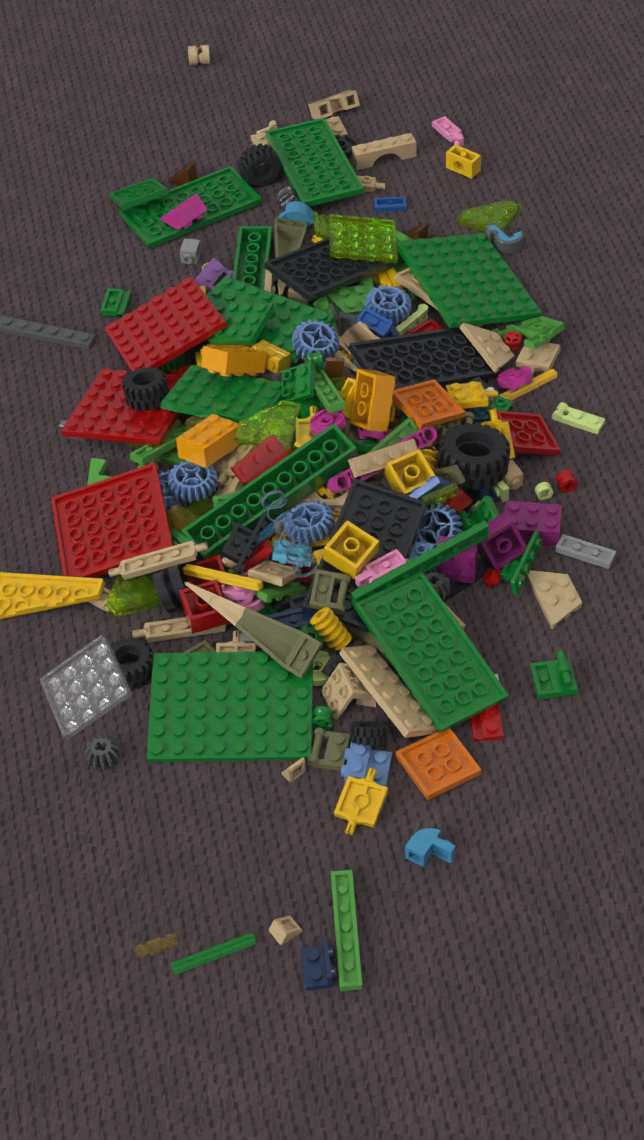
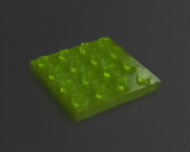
[328,214,398,263]

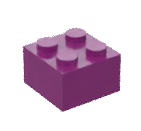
[478,512,527,570]
[436,536,478,583]

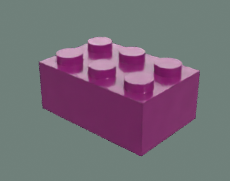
[504,500,562,547]

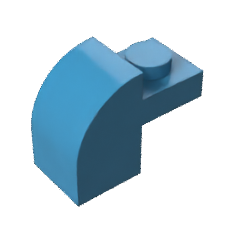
[278,201,315,227]
[405,828,456,867]

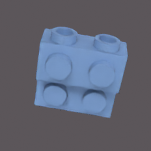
[341,742,392,787]

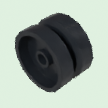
[153,564,189,614]

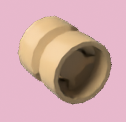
[188,45,210,66]

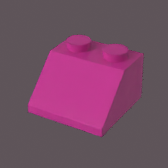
[160,193,208,230]

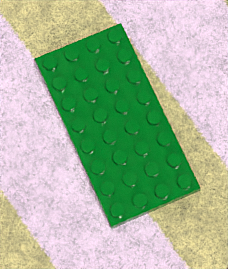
[265,118,364,207]
[119,166,262,249]
[206,276,336,363]
[354,571,509,734]

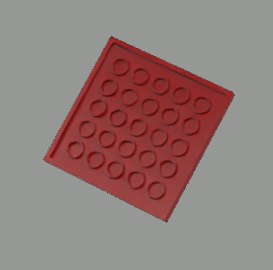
[104,276,228,371]
[61,369,182,446]
[51,463,174,578]

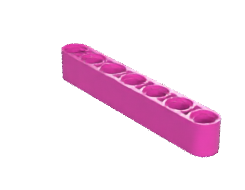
[327,426,437,494]

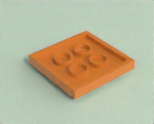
[392,379,466,429]
[395,728,481,801]

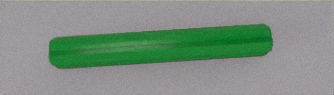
[171,933,256,974]

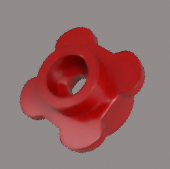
[483,568,501,589]

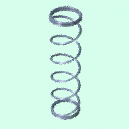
[261,490,318,578]

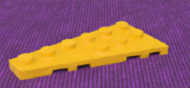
[0,572,105,619]

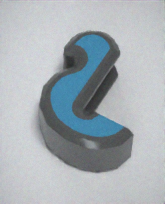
[485,224,525,255]

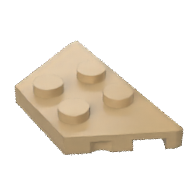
[460,323,515,373]
[526,570,582,629]

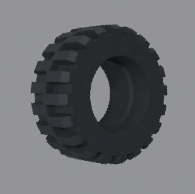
[437,423,511,490]

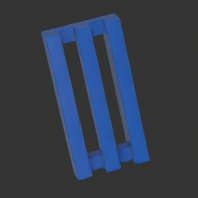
[374,197,407,212]

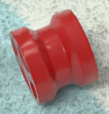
[504,331,522,352]
[556,470,578,493]

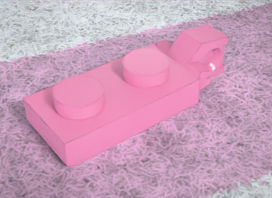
[432,116,464,147]
[355,549,407,588]

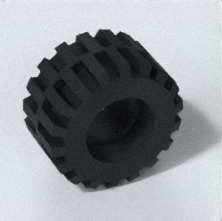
[238,143,282,188]
[122,367,169,411]
[103,637,153,691]

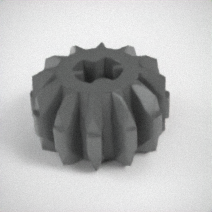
[277,187,300,209]
[423,571,450,600]
[84,735,120,770]

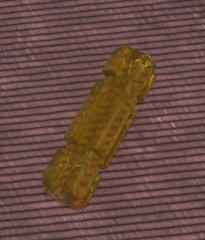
[134,933,178,959]

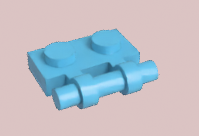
[272,539,312,568]

